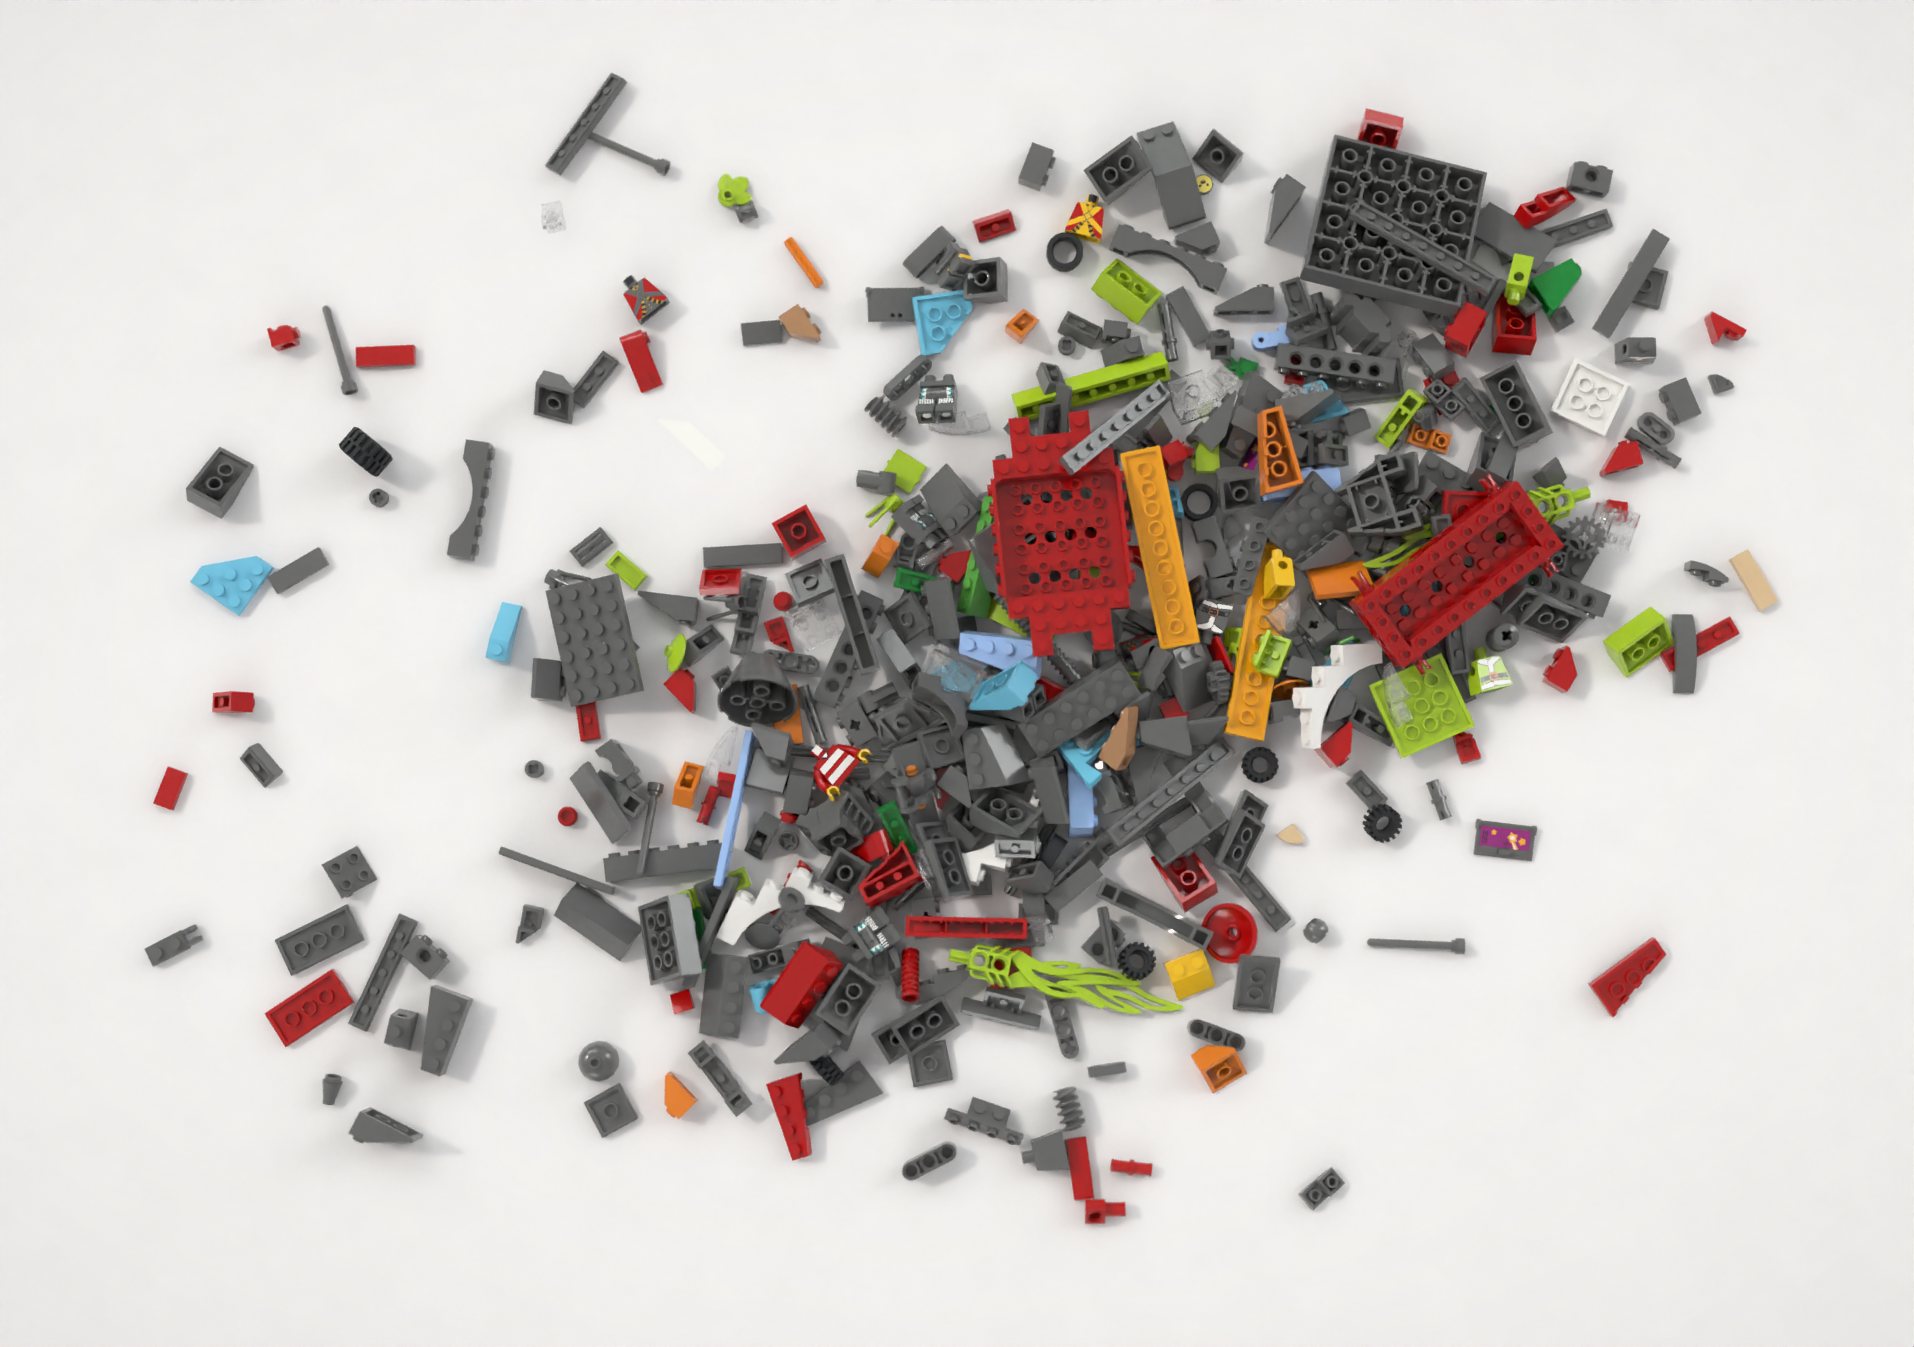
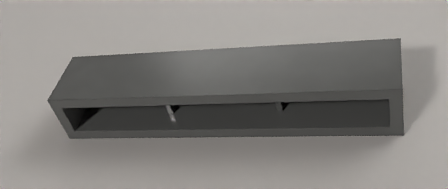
[825,554,881,676]
[603,839,722,882]

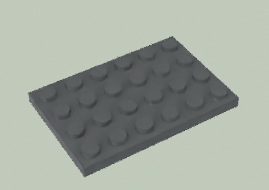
[545,574,644,707]

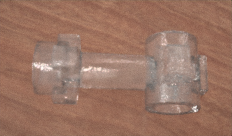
[1285,382,1324,397]

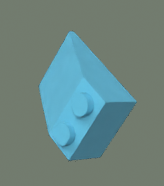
[968,660,1038,710]

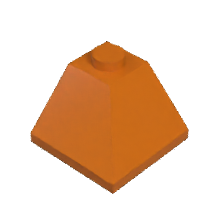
[1191,1045,1247,1093]

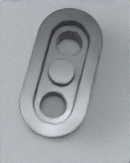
[1637,412,1675,445]

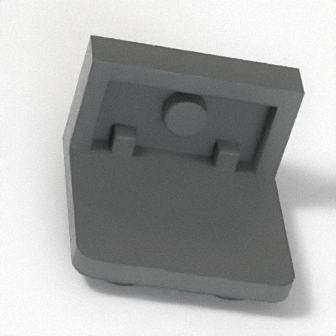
[1375,451,1419,497]

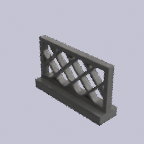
[1427,259,1507,337]

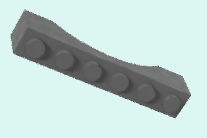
[1109,224,1227,295]
[447,439,495,561]
[1096,877,1214,951]

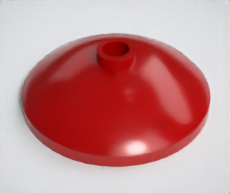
[1202,903,1258,964]

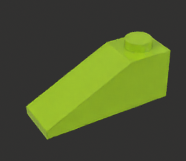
[1373,388,1429,449]
[1191,443,1220,475]

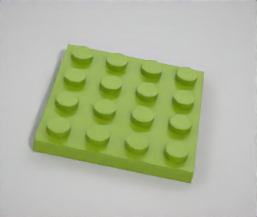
[1368,653,1475,759]

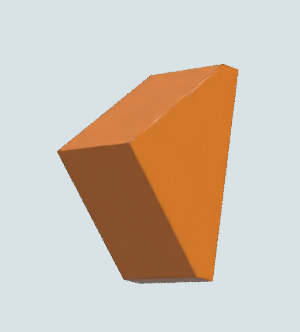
[1005,309,1039,344]

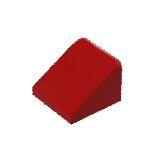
[670,989,695,1014]

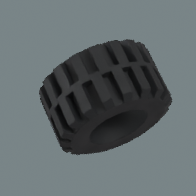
[339,427,393,477]

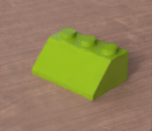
[1091,258,1163,324]
[1603,606,1674,678]

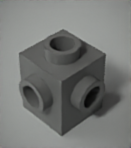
[1206,329,1234,360]

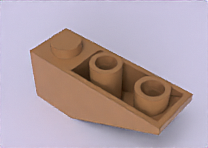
[1098,706,1138,771]

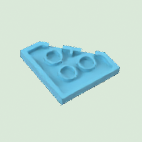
[912,290,973,356]
[190,556,274,616]

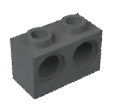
[1081,920,1126,964]

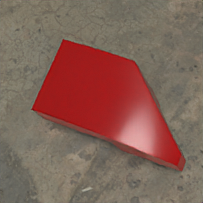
[764,616,795,652]
[1452,732,1481,764]

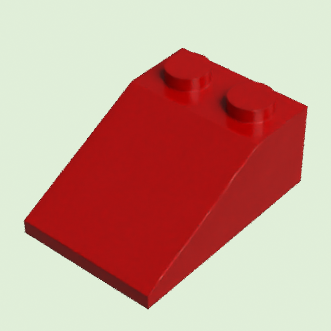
[1491,293,1537,356]
[1150,853,1218,913]

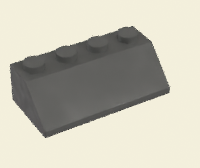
[1480,360,1553,448]
[699,953,748,1039]

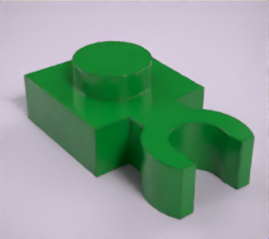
[1222,357,1259,380]

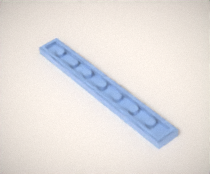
[713,730,756,889]

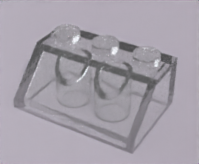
[921,640,990,704]

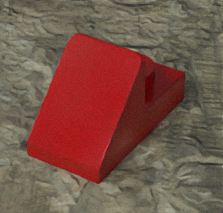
[1704,311,1747,345]

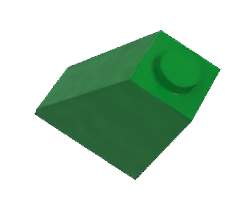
[1528,258,1582,319]

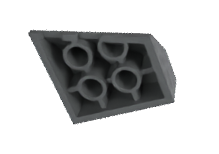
[962,723,1030,790]

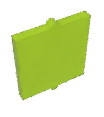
[884,449,927,494]

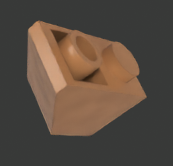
[779,304,821,342]

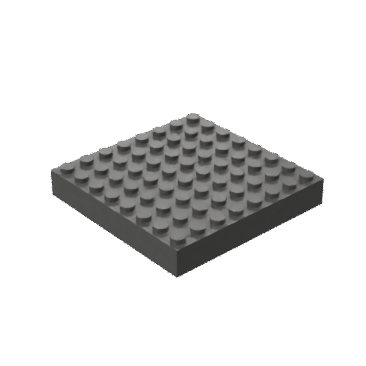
[1299,135,1487,318]

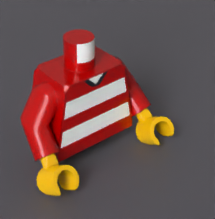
[810,744,873,801]

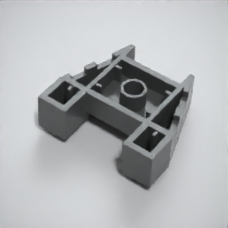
[1335,451,1425,537]

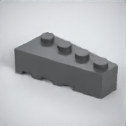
[1219,371,1284,459]
[421,985,473,1076]

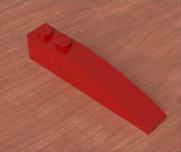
[905,916,1027,940]

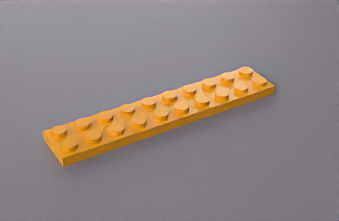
[1120,445,1200,649]
[1223,542,1294,742]

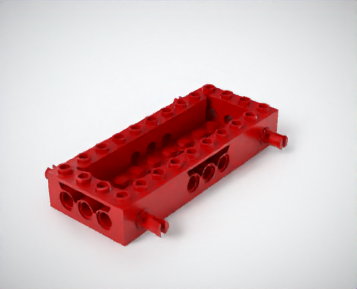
[1348,473,1564,675]

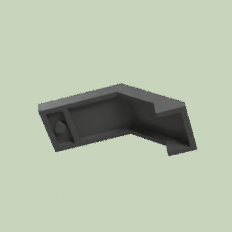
[1137,121,1206,230]

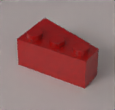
[858,841,925,909]

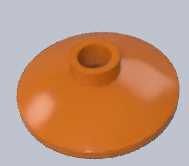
[1272,678,1311,700]

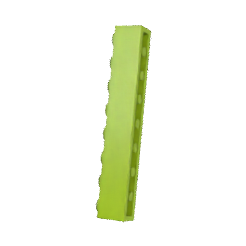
[1011,351,1171,420]

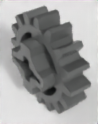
[1561,516,1607,559]
[1206,661,1231,704]

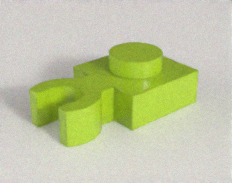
[1224,627,1242,661]

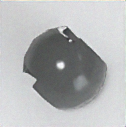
[1303,918,1328,944]

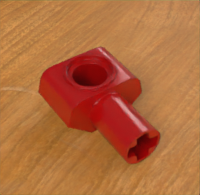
[1084,1199,1126,1224]

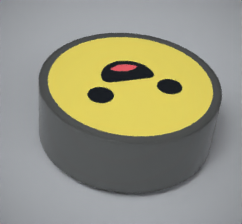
[1196,174,1213,195]

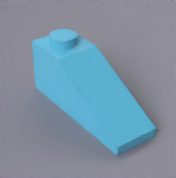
[485,602,522,664]

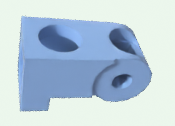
[1251,324,1290,352]

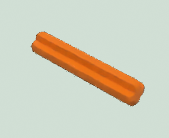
[784,237,824,288]

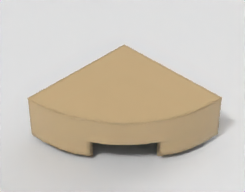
[1277,824,1304,844]

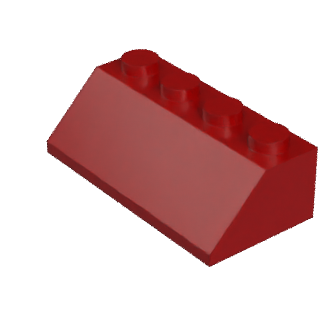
[759,941,843,1029]

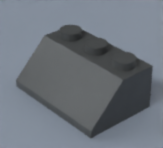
[920,576,960,640]
[1027,756,1070,824]

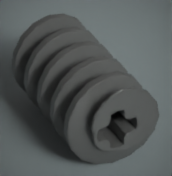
[864,395,907,438]
[1485,623,1519,652]
[1053,1086,1085,1132]

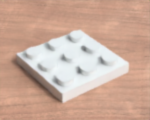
[1549,358,1629,437]

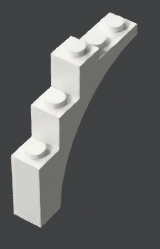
[1292,643,1382,749]
[930,794,1042,886]
[716,867,846,946]

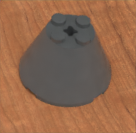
[717,651,798,727]

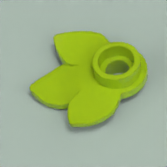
[718,174,753,207]

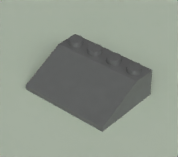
[638,893,702,986]

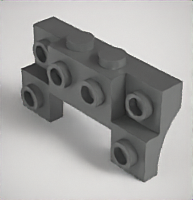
[1142,790,1229,869]

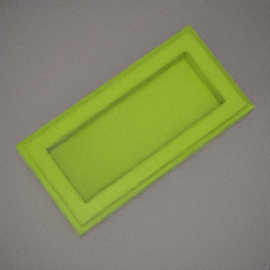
[605,550,648,591]

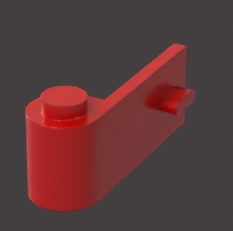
[619,329,663,393]
[848,829,894,863]

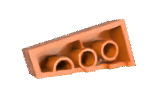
[1257,406,1304,496]

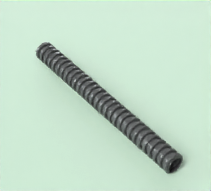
[993,594,1119,728]

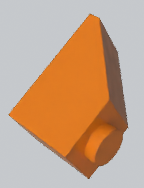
[861,534,899,578]
[672,761,704,809]
[665,1071,698,1119]

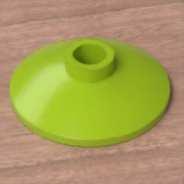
[664,634,686,673]

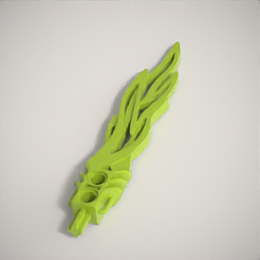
[1362,484,1591,568]
[948,944,1183,1014]

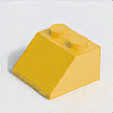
[1163,948,1215,1001]

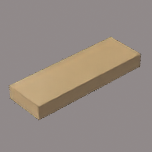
[1729,550,1778,611]

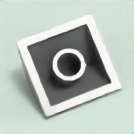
[1192,129,1244,183]

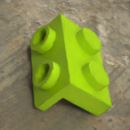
[1252,629,1292,678]

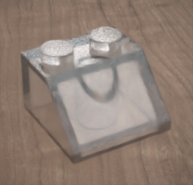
[1167,370,1220,426]

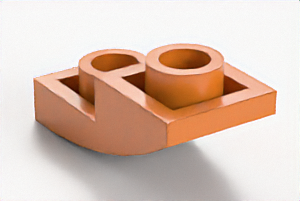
[1405,423,1452,454]

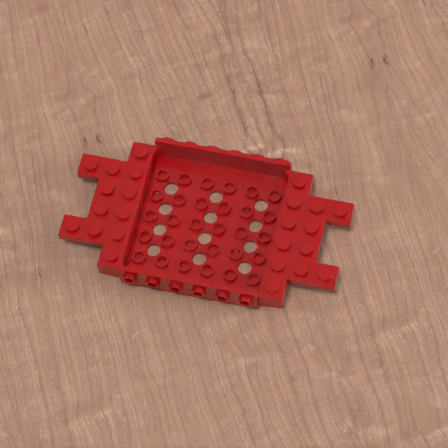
[987,410,1136,658]

